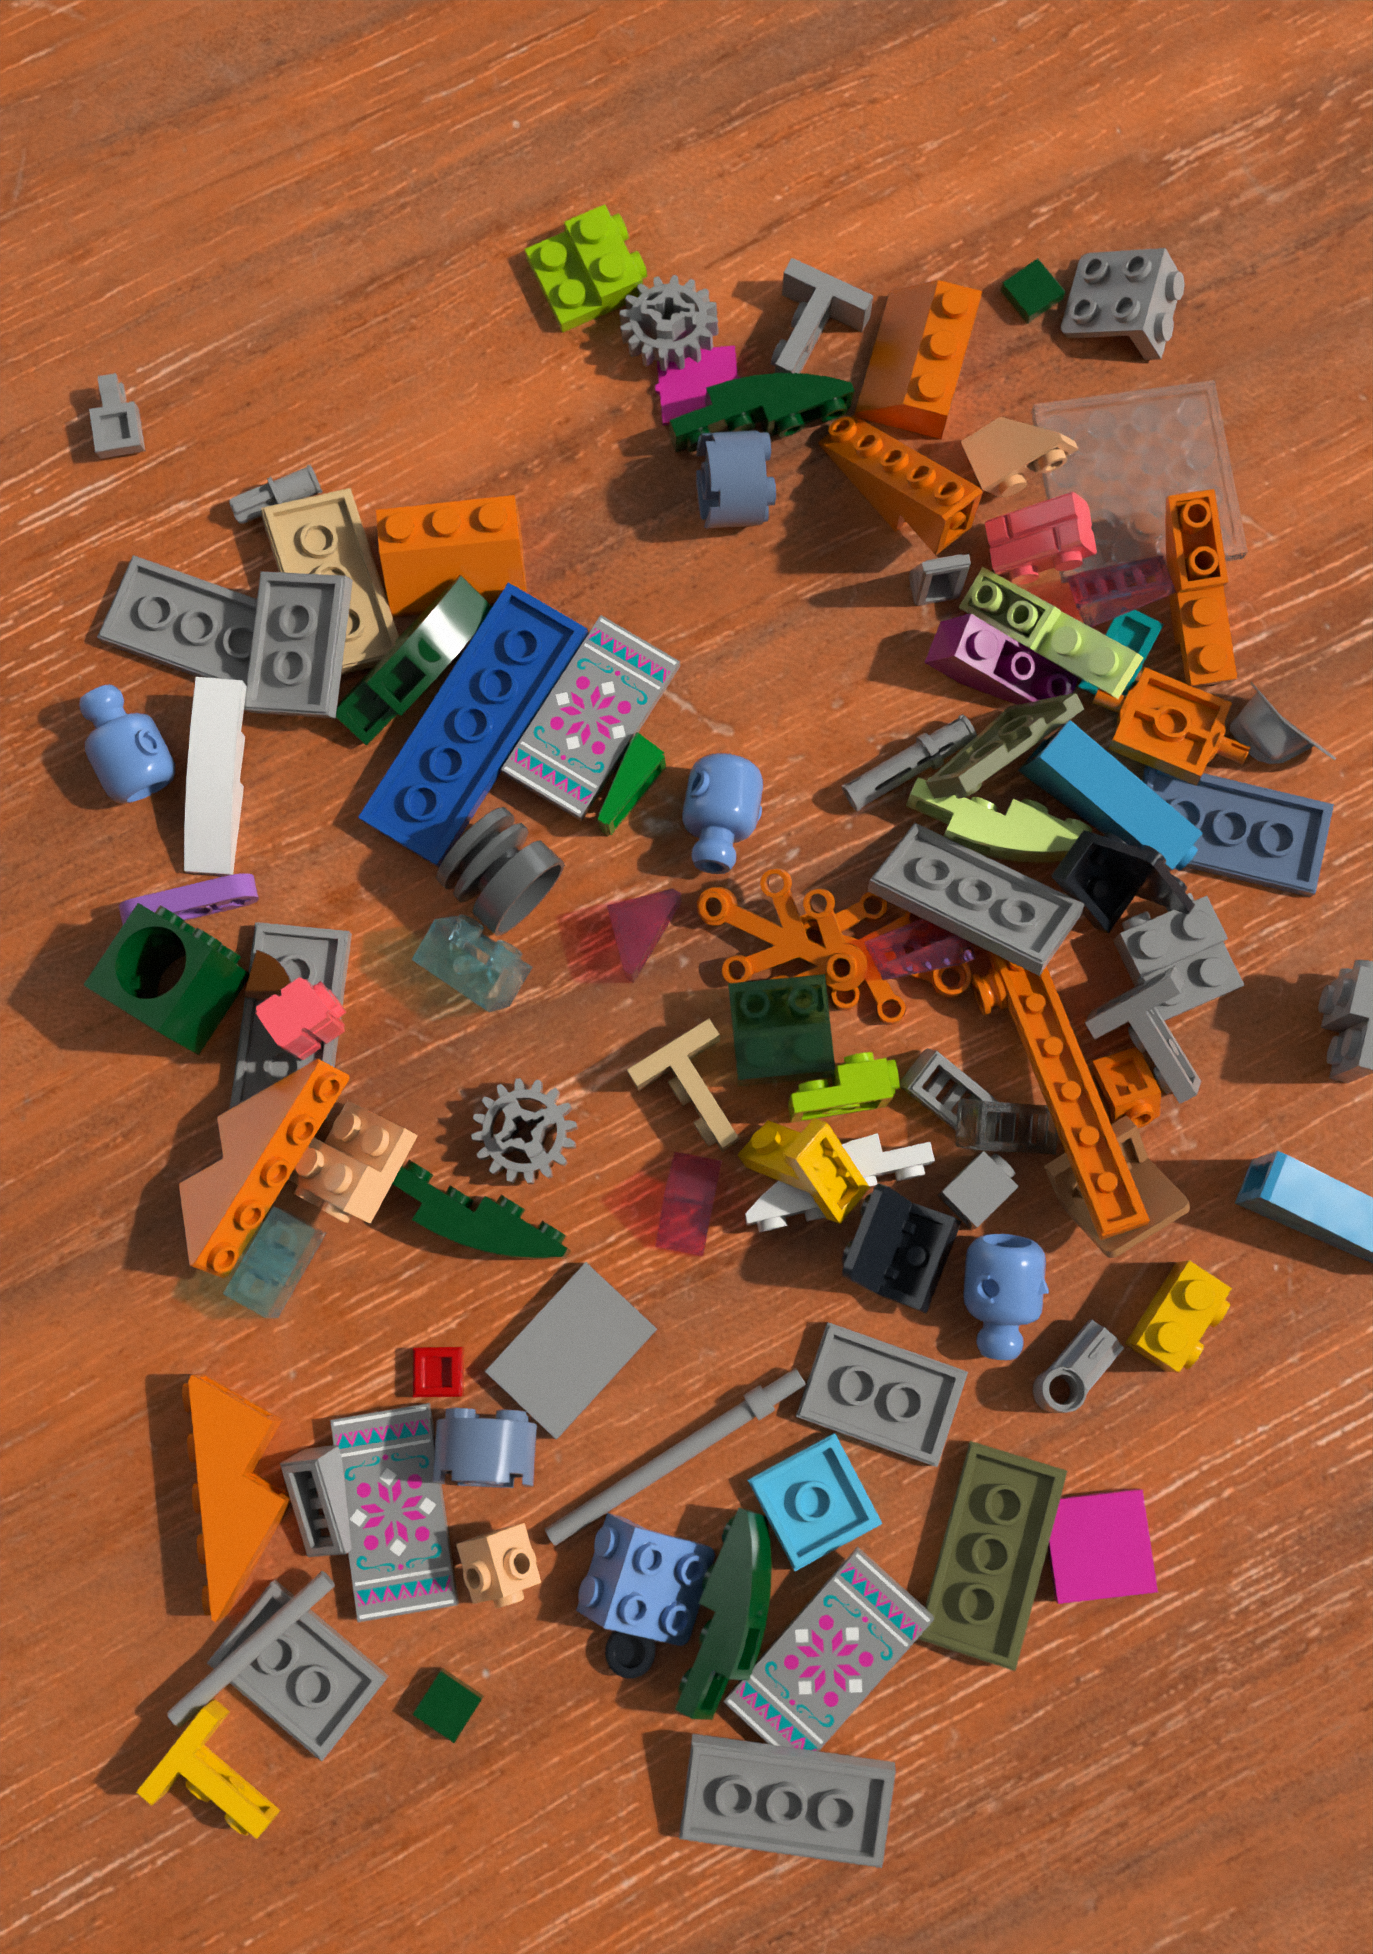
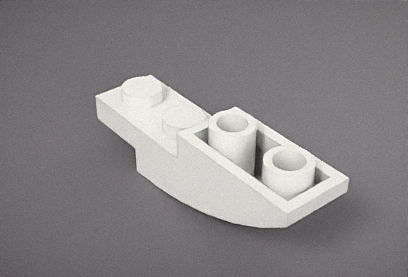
[745,1133,935,1232]

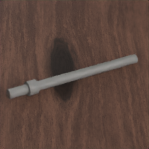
[545,1368,806,1546]

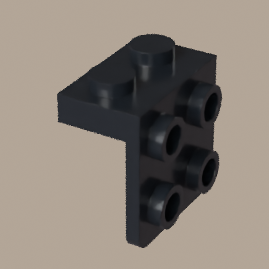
[1051,830,1195,933]
[842,1183,961,1314]

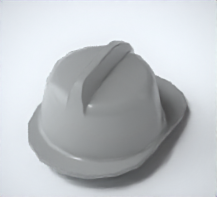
[1229,682,1336,764]

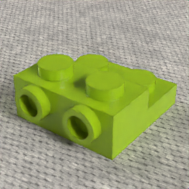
[525,204,647,333]
[788,1052,900,1123]

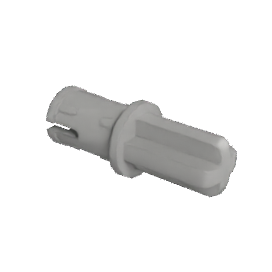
[229,464,323,523]

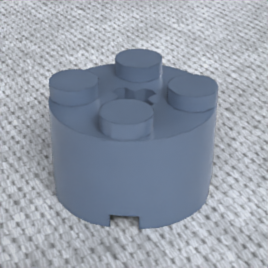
[696,430,776,528]
[433,1408,537,1488]

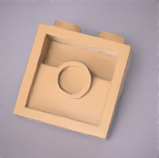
[288,1100,418,1224]

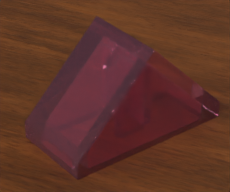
[607,888,682,983]
[656,1152,722,1256]

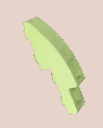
[959,567,1144,699]
[906,777,1092,863]

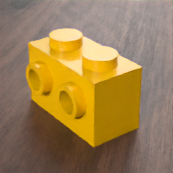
[1125,1260,1232,1373]

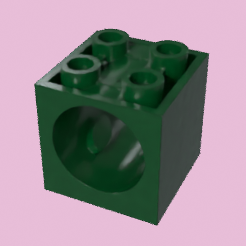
[84,903,250,1055]

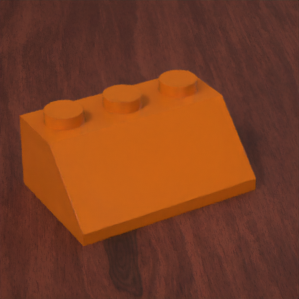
[854,280,983,439]
[376,495,527,617]

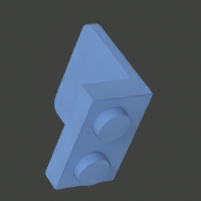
[576,1513,715,1646]

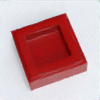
[413,1347,464,1398]

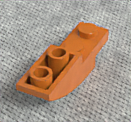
[1165,489,1238,687]

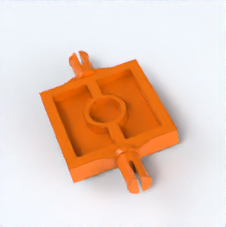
[1092,667,1251,786]

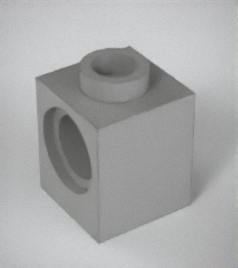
[937,1151,1019,1230]

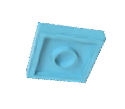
[747,1433,883,1571]

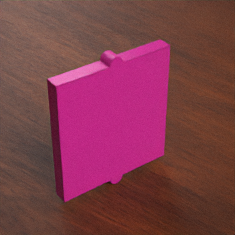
[655,345,741,425]

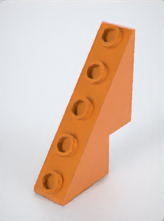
[818,415,983,555]
[179,1059,350,1278]
[182,1374,291,1622]

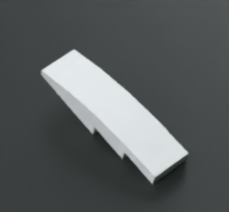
[184,677,247,876]

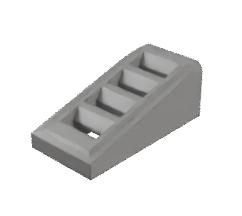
[909,554,971,606]
[899,1048,1008,1148]
[280,1445,352,1557]

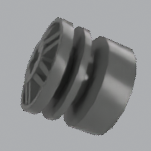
[436,807,565,936]

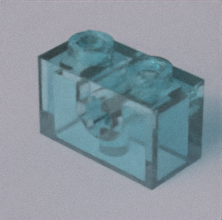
[223,1206,326,1318]

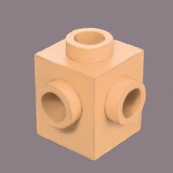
[456,1523,541,1608]

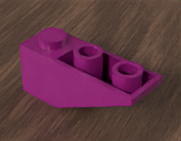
[925,613,1079,705]

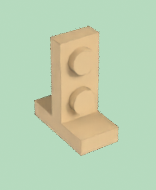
[627,1018,739,1152]

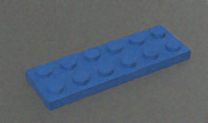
[358,582,589,868]

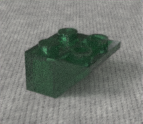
[728,974,835,1087]

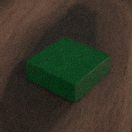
[1000,258,1066,324]
[412,1668,484,1743]

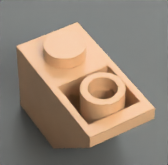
[961,417,1079,497]

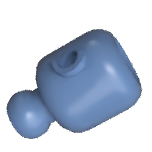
[79,684,175,804]
[682,753,763,874]
[963,1234,1049,1360]

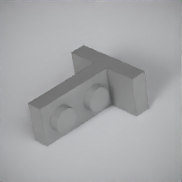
[771,258,873,373]
[1085,966,1201,1104]

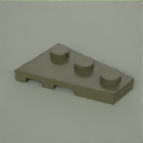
[926,693,1084,799]

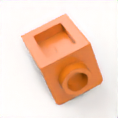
[1093,1047,1161,1128]

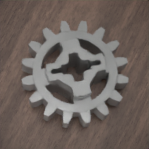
[620,275,718,371]
[471,1078,578,1185]

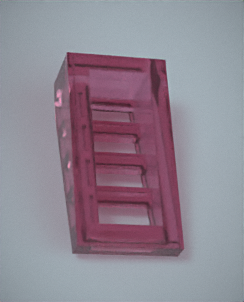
[1067,555,1176,627]
[864,918,975,980]

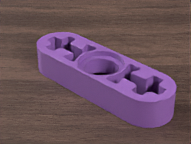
[119,874,259,926]

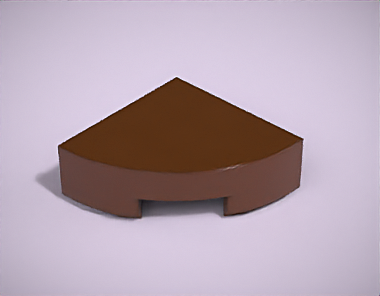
[244,950,291,1002]

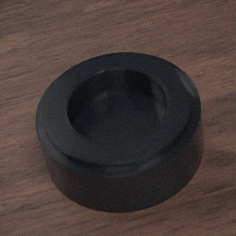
[605,1631,656,1678]

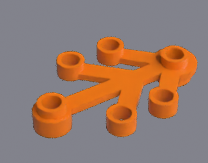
[697,869,868,1005]
[800,892,971,1025]

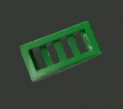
[598,732,666,836]

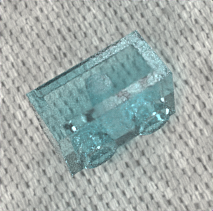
[412,914,533,1012]

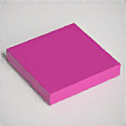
[1048,1488,1158,1604]

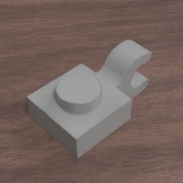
[89,373,145,459]

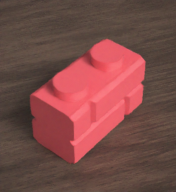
[985,491,1097,585]
[256,977,347,1060]

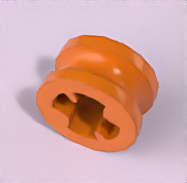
[971,967,1008,1016]

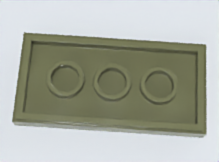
[918,1441,1068,1671]

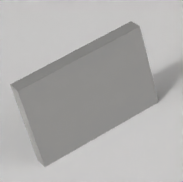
[244,572,353,719]
[485,1262,657,1440]
[796,1322,968,1467]
[207,1580,389,1761]

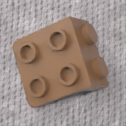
[1044,1116,1190,1258]

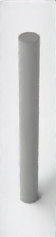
[167,1571,335,1728]

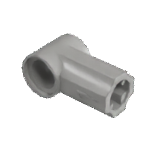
[1033,1319,1124,1414]

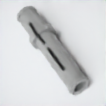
[842,714,977,812]

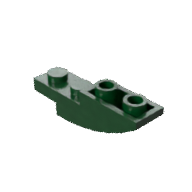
[669,373,855,452]
[336,575,492,746]
[392,1160,571,1260]
[675,1508,772,1720]

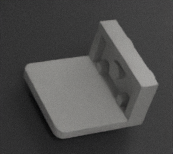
[1061,248,1184,360]

